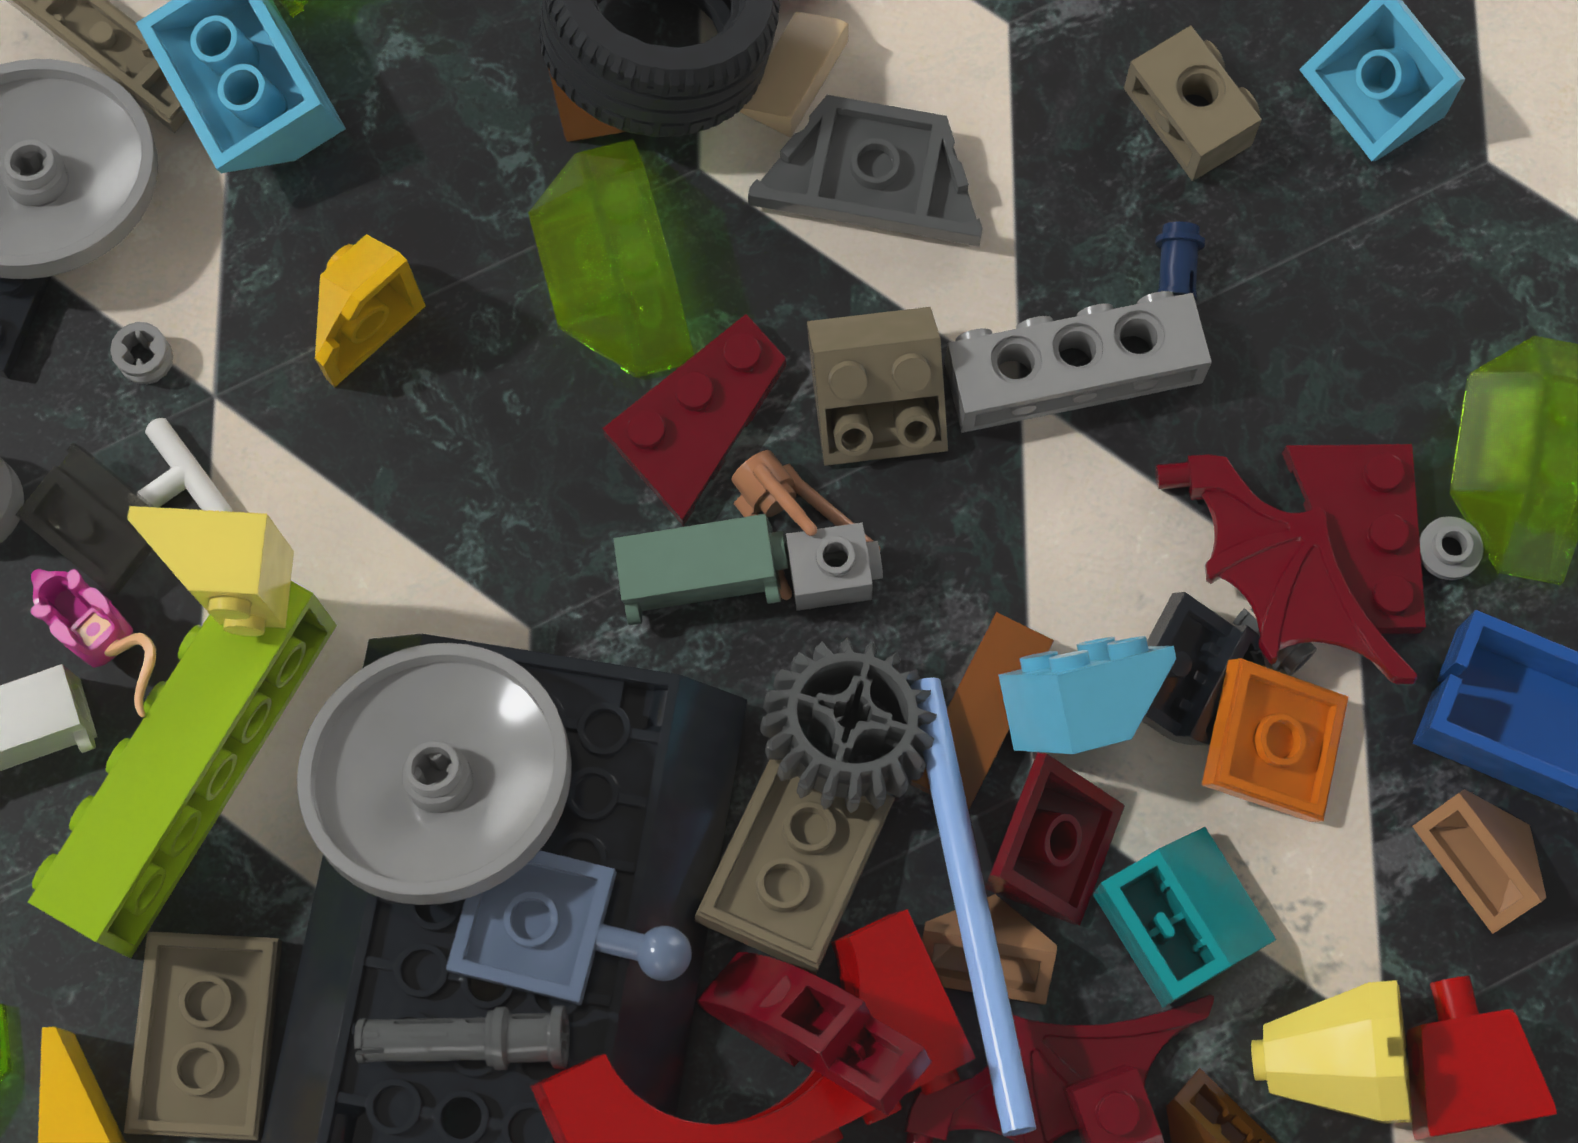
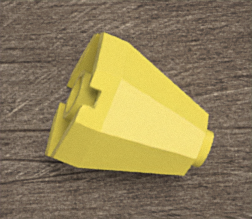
[1251,980,1413,1124]

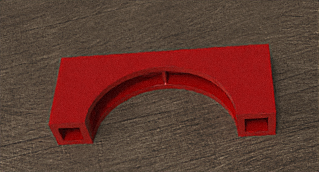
[530,909,976,1143]

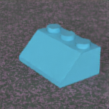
[136,0,346,173]

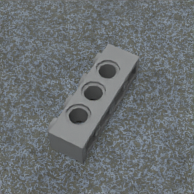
[945,291,1212,433]

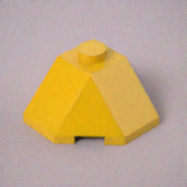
[315,234,426,388]

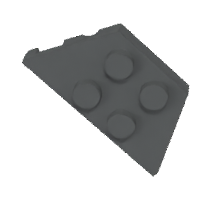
[748,95,983,246]

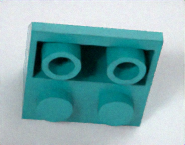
[1093,827,1277,1008]

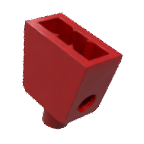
[1407,976,1557,1140]

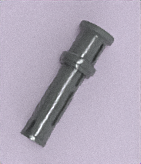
[354,1006,569,1070]

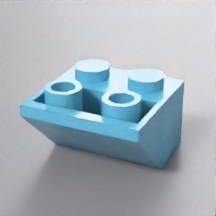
[999,636,1176,754]

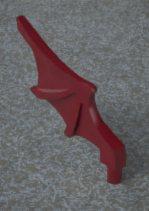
[1156,454,1417,685]
[904,994,1215,1143]

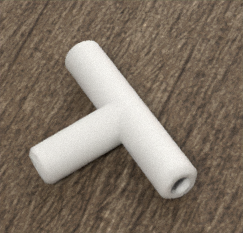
[131,418,233,512]

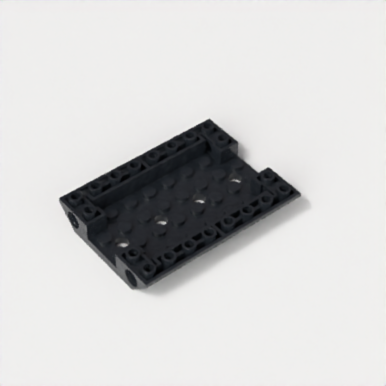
[261,634,748,1143]

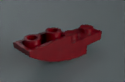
[696,952,931,1116]

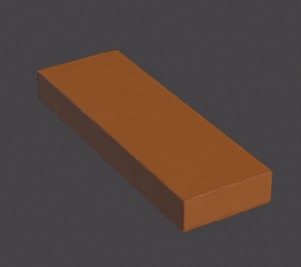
[910,612,1054,811]

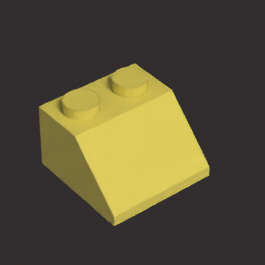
[128,506,294,636]

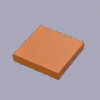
[1201,658,1349,822]

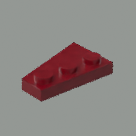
[602,314,786,527]
[1282,444,1426,634]

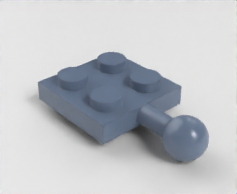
[446,850,692,1005]

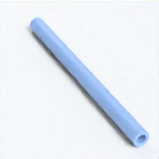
[910,677,1037,1136]

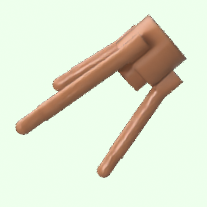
[731,450,880,600]

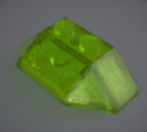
[528,139,694,378]
[1450,336,1578,585]

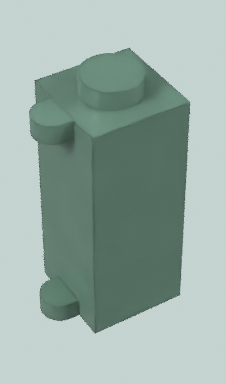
[613,514,789,626]

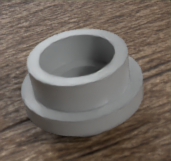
[1419,516,1483,580]

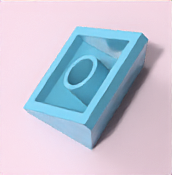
[1299,0,1465,161]

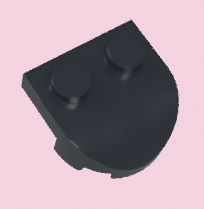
[1142,592,1266,746]

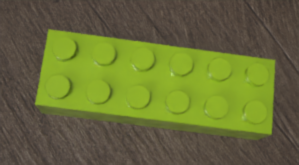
[28,581,337,958]

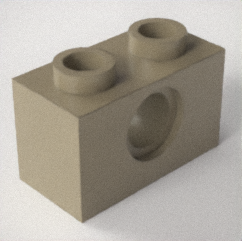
[1124,26,1262,182]

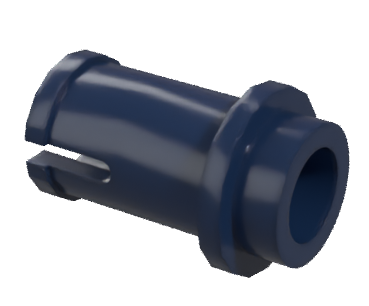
[1155,221,1205,301]

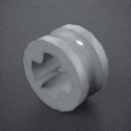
[110,322,173,385]

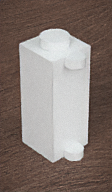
[0,664,97,771]

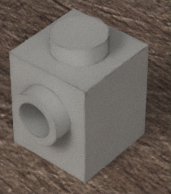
[786,522,883,611]

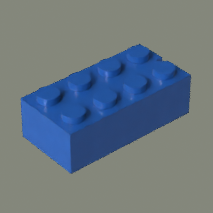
[1412,610,1578,813]

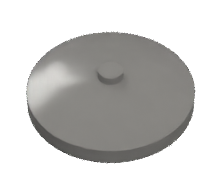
[0,59,158,279]
[297,643,572,905]

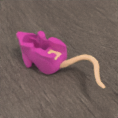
[30,569,156,717]

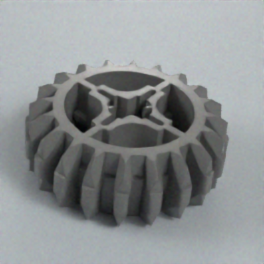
[761,637,937,814]

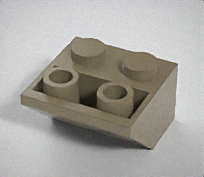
[807,307,948,466]

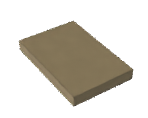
[695,760,895,975]
[124,932,283,1141]

